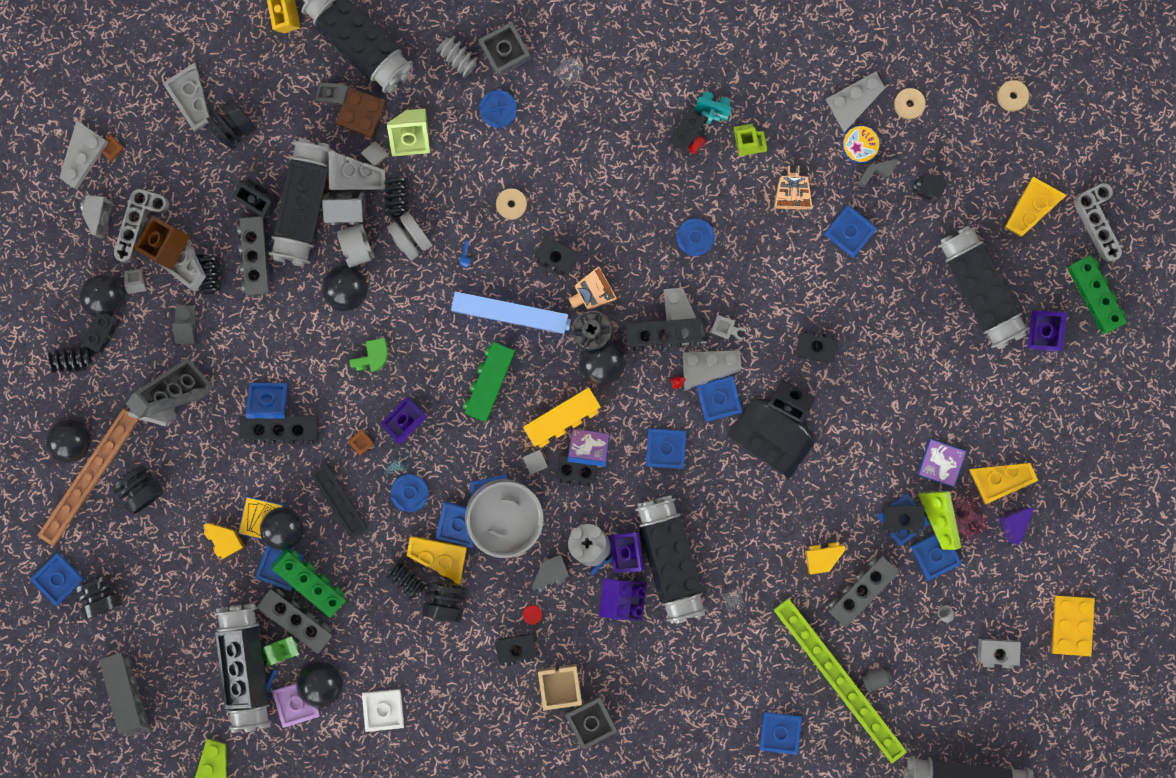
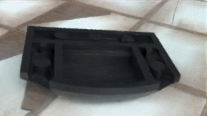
[727,397,816,479]

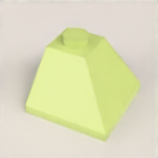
[387,109,430,156]

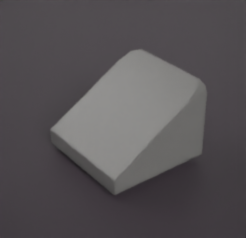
[361,141,389,167]
[124,268,147,294]
[522,450,548,475]

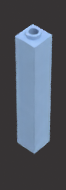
[451,292,571,334]

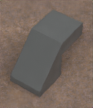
[857,159,899,188]

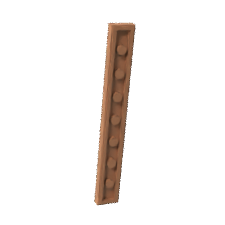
[37,408,140,546]

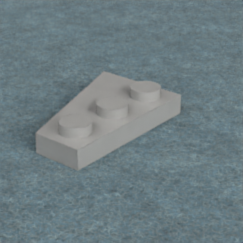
[163,62,209,132]
[826,72,885,132]
[59,120,109,189]
[328,151,385,190]
[161,240,206,292]
[663,288,707,347]
[683,350,741,391]

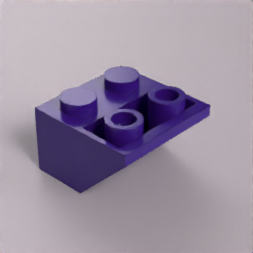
[599,578,646,621]

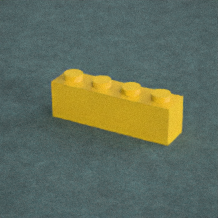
[267,0,301,33]
[523,388,601,448]

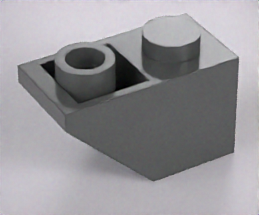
[532,554,569,592]

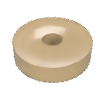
[997,80,1029,112]
[894,88,925,120]
[496,189,527,220]

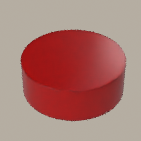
[689,136,707,155]
[523,605,542,625]

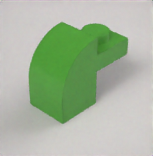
[349,338,389,373]
[261,636,299,667]

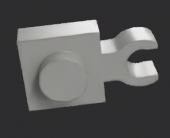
[711,315,746,340]

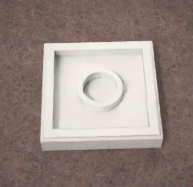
[362,689,404,732]

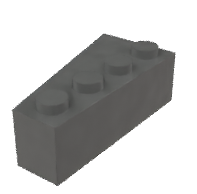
[126,358,213,418]
[99,652,151,737]

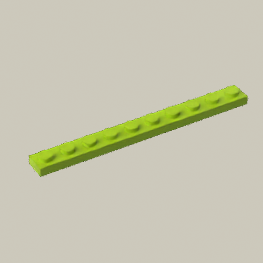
[773,598,907,763]

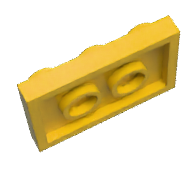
[1051,595,1095,656]

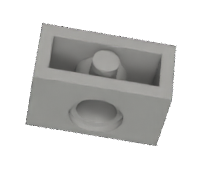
[977,639,1021,669]

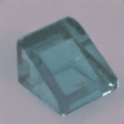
[384,459,408,474]

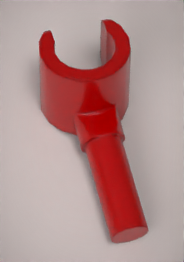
[670,375,686,390]

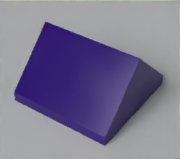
[1027,311,1067,352]
[381,397,428,445]
[997,507,1034,545]
[609,531,644,573]

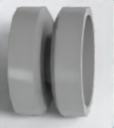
[386,212,433,261]

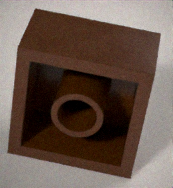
[336,87,387,140]
[134,215,190,270]

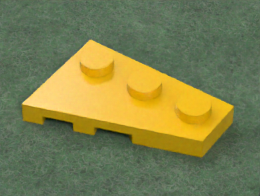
[1004,177,1067,237]
[969,463,1038,504]
[407,536,467,585]

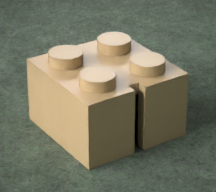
[538,664,582,711]

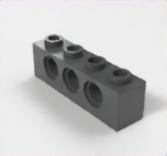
[237,217,271,296]
[827,556,899,628]
[257,588,334,654]

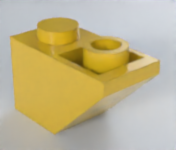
[204,523,245,559]
[805,542,846,574]

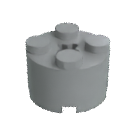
[337,224,375,268]
[568,524,611,566]

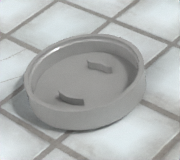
[465,479,543,558]

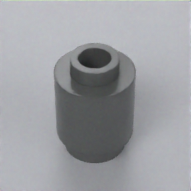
[862,667,892,691]

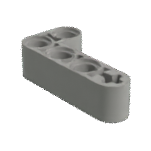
[1074,183,1122,262]
[114,189,170,263]

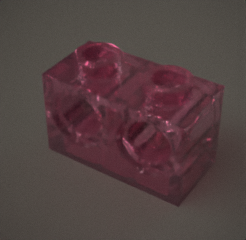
[952,498,988,543]

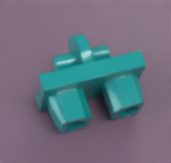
[695,91,732,124]

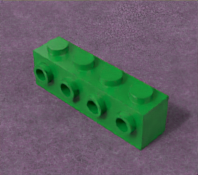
[1066,255,1127,335]
[463,342,515,423]
[271,549,346,618]

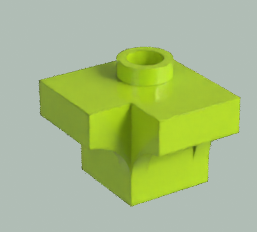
[734,124,767,156]

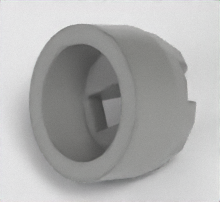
[937,605,955,623]

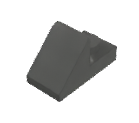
[315,83,348,108]
[172,305,196,344]

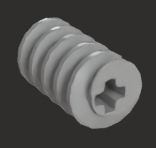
[436,36,478,78]

